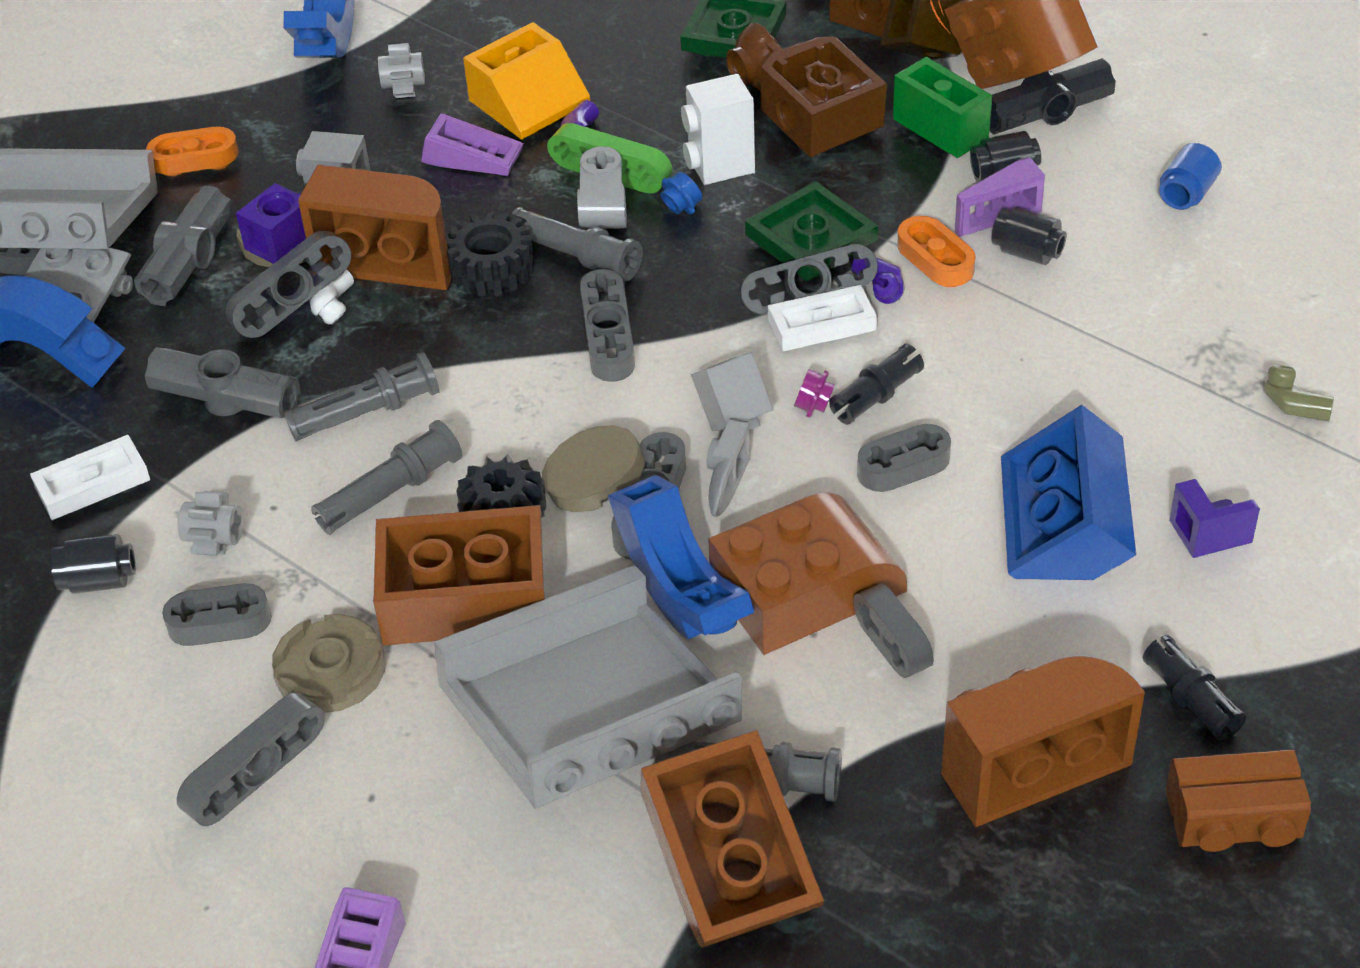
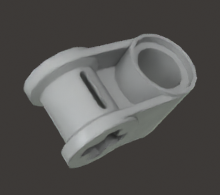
[577,146,627,230]

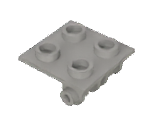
[25,248,133,323]

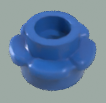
[660,172,703,215]

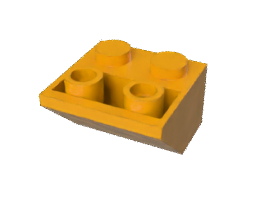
[463,22,590,140]

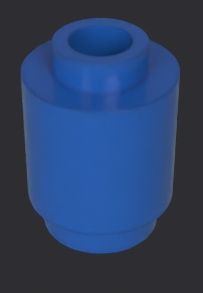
[1159,143,1222,210]

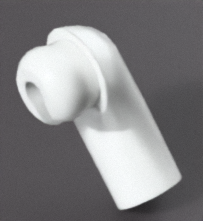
[310,269,354,324]

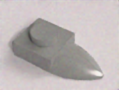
[706,419,750,517]

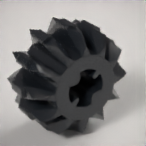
[456,454,547,518]

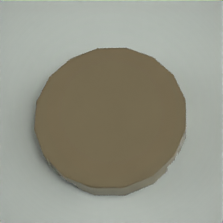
[542,425,645,512]
[272,614,385,713]

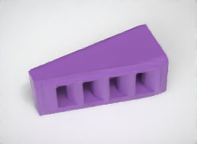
[421,113,524,176]
[955,157,1045,237]
[315,887,406,968]

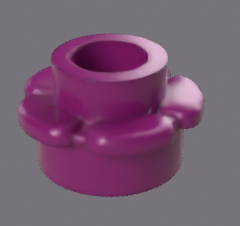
[794,369,835,418]

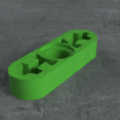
[547,123,672,194]

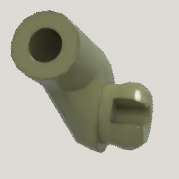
[1263,364,1334,422]

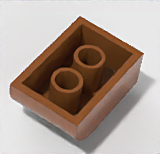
[944,0,1098,89]
[298,165,452,290]
[708,493,907,655]
[373,505,545,646]
[941,656,1145,828]
[640,730,824,948]

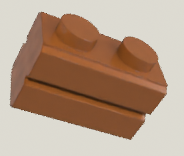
[1166,750,1311,852]

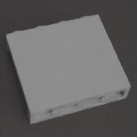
[0,149,158,249]
[434,565,742,809]

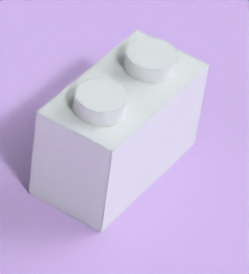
[681,74,755,185]

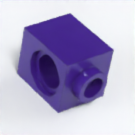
[236,183,306,264]

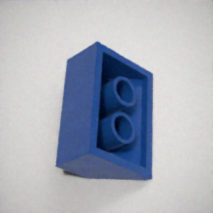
[1001,404,1137,580]

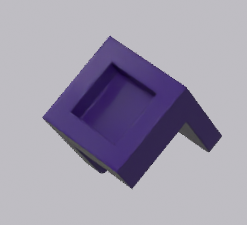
[1169,479,1260,558]

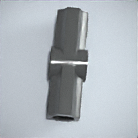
[134,186,233,306]
[145,347,300,419]

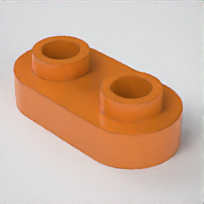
[146,126,239,176]
[897,216,976,287]

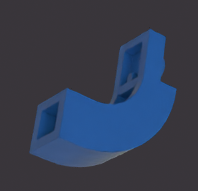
[283,0,355,58]
[0,276,125,388]
[608,475,754,640]

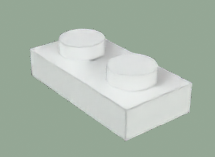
[768,285,877,351]
[30,435,150,520]

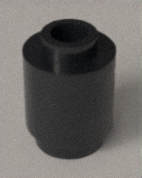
[970,131,1041,183]
[991,207,1067,265]
[51,534,136,594]

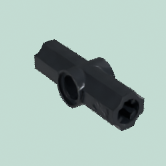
[990,58,1116,135]

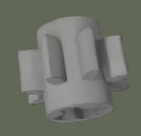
[378,43,425,98]
[178,491,243,556]

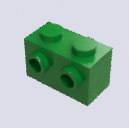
[893,57,992,159]

